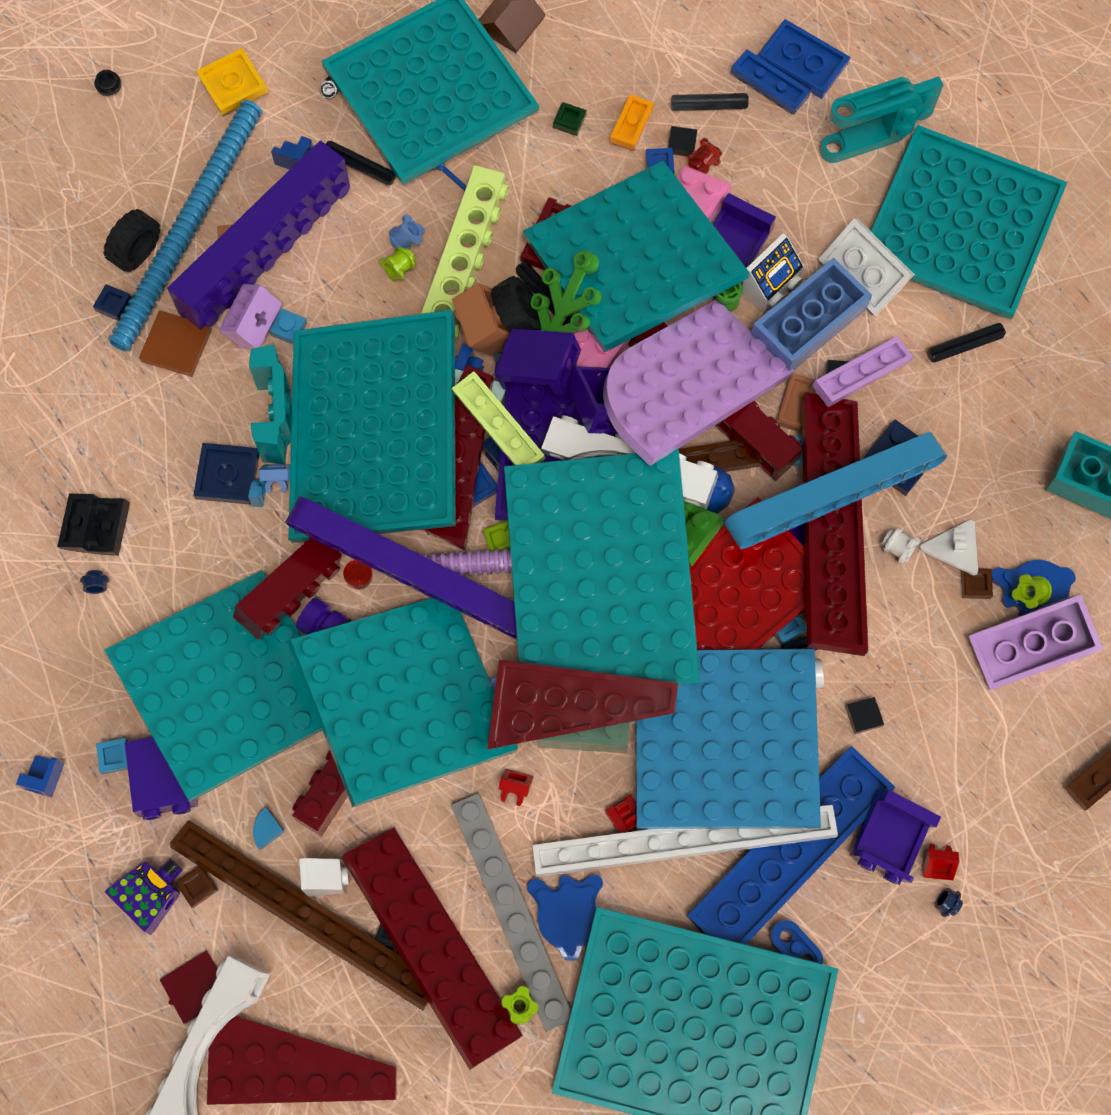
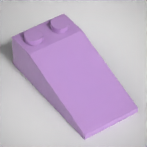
[968,593,1103,690]

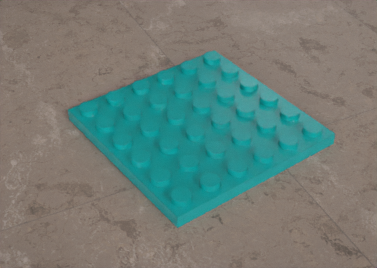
[321,0,539,185]
[871,125,1067,320]
[523,160,749,353]
[104,570,322,802]
[289,598,518,808]

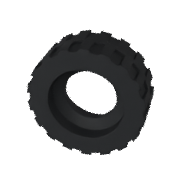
[103,209,161,272]
[491,276,542,332]

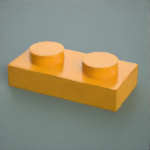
[610,94,654,151]

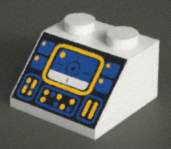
[741,233,804,314]

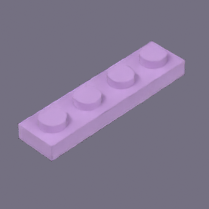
[812,336,914,407]

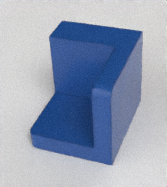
[271,136,313,170]
[16,756,64,798]

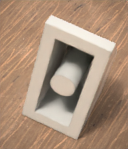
[299,858,350,898]

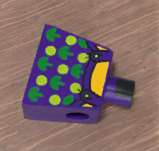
[105,858,183,935]

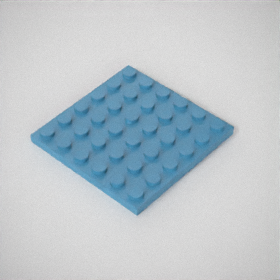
[637,649,821,829]

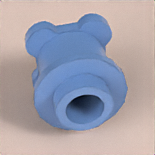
[389,214,425,249]

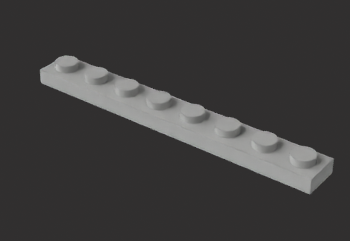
[451,793,571,1032]

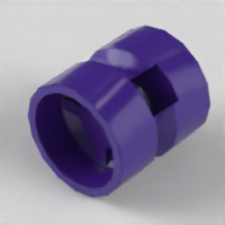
[296,597,351,635]

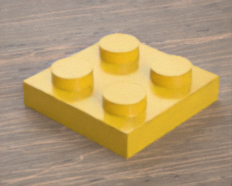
[196,48,268,116]

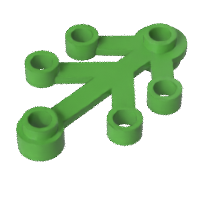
[530,250,602,333]

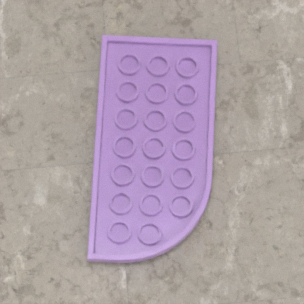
[603,300,794,466]

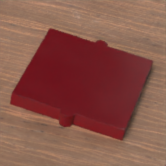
[160,951,217,1024]

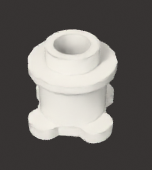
[882,528,921,564]

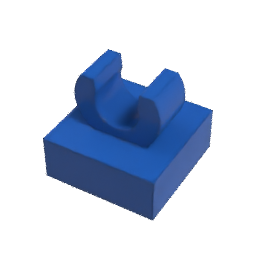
[455,344,484,371]

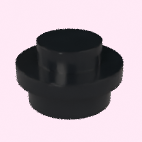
[94,70,121,96]

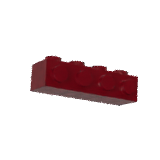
[233,538,342,641]
[292,750,348,837]

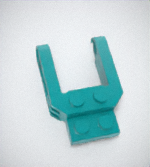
[820,76,943,163]

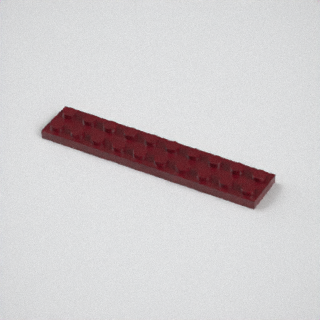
[801,392,869,656]

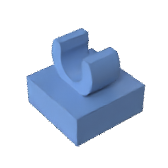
[259,464,290,493]

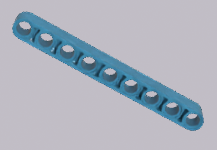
[725,432,947,549]

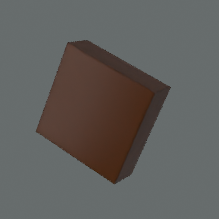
[961,568,993,599]
[175,866,219,908]

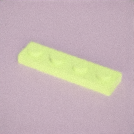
[452,371,546,465]

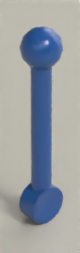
[435,163,467,191]

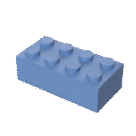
[751,258,872,371]

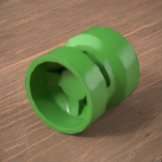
[713,283,742,312]

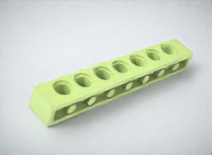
[421,165,509,341]

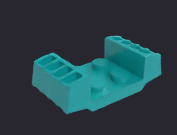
[249,344,292,464]

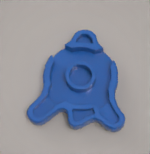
[992,560,1076,616]
[527,875,603,961]

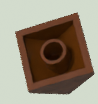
[478,0,545,53]

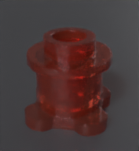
[688,138,722,174]

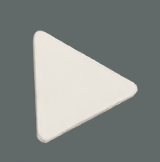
[920,520,978,575]

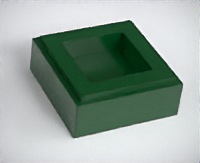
[553,102,587,136]

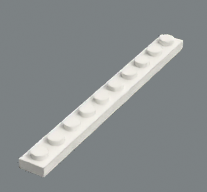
[533,805,838,877]

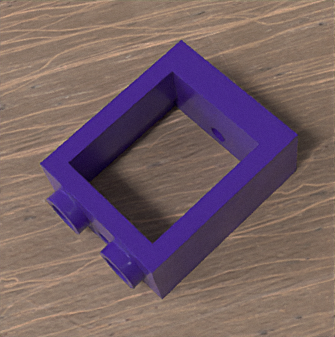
[567,366,618,434]

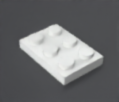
[818,218,915,315]

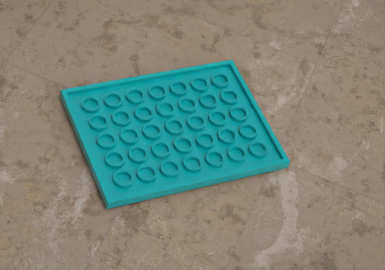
[288,310,456,543]
[504,449,700,686]
[552,907,839,1115]

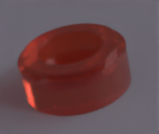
[343,560,373,590]

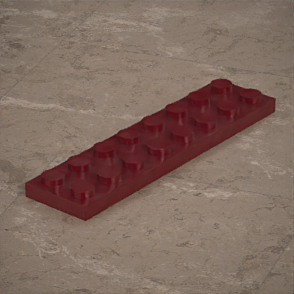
[341,828,523,1070]

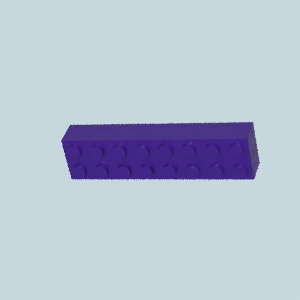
[167,140,350,330]

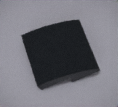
[57,493,130,556]

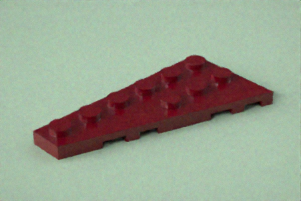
[422,365,494,551]
[487,660,679,750]
[207,1016,397,1105]

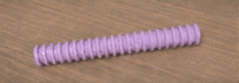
[423,548,512,576]

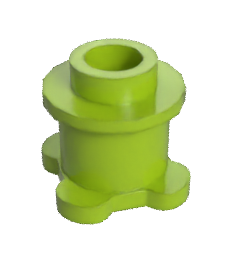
[379,247,415,282]
[1012,574,1052,609]
[501,986,538,1024]

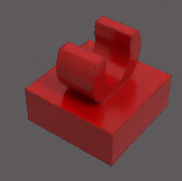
[498,769,534,806]
[605,795,637,833]
[923,844,960,881]

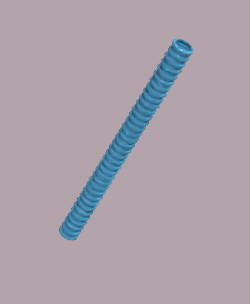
[108,100,263,351]

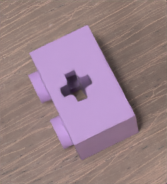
[219,284,282,349]

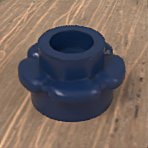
[80,570,109,594]
[935,888,963,917]

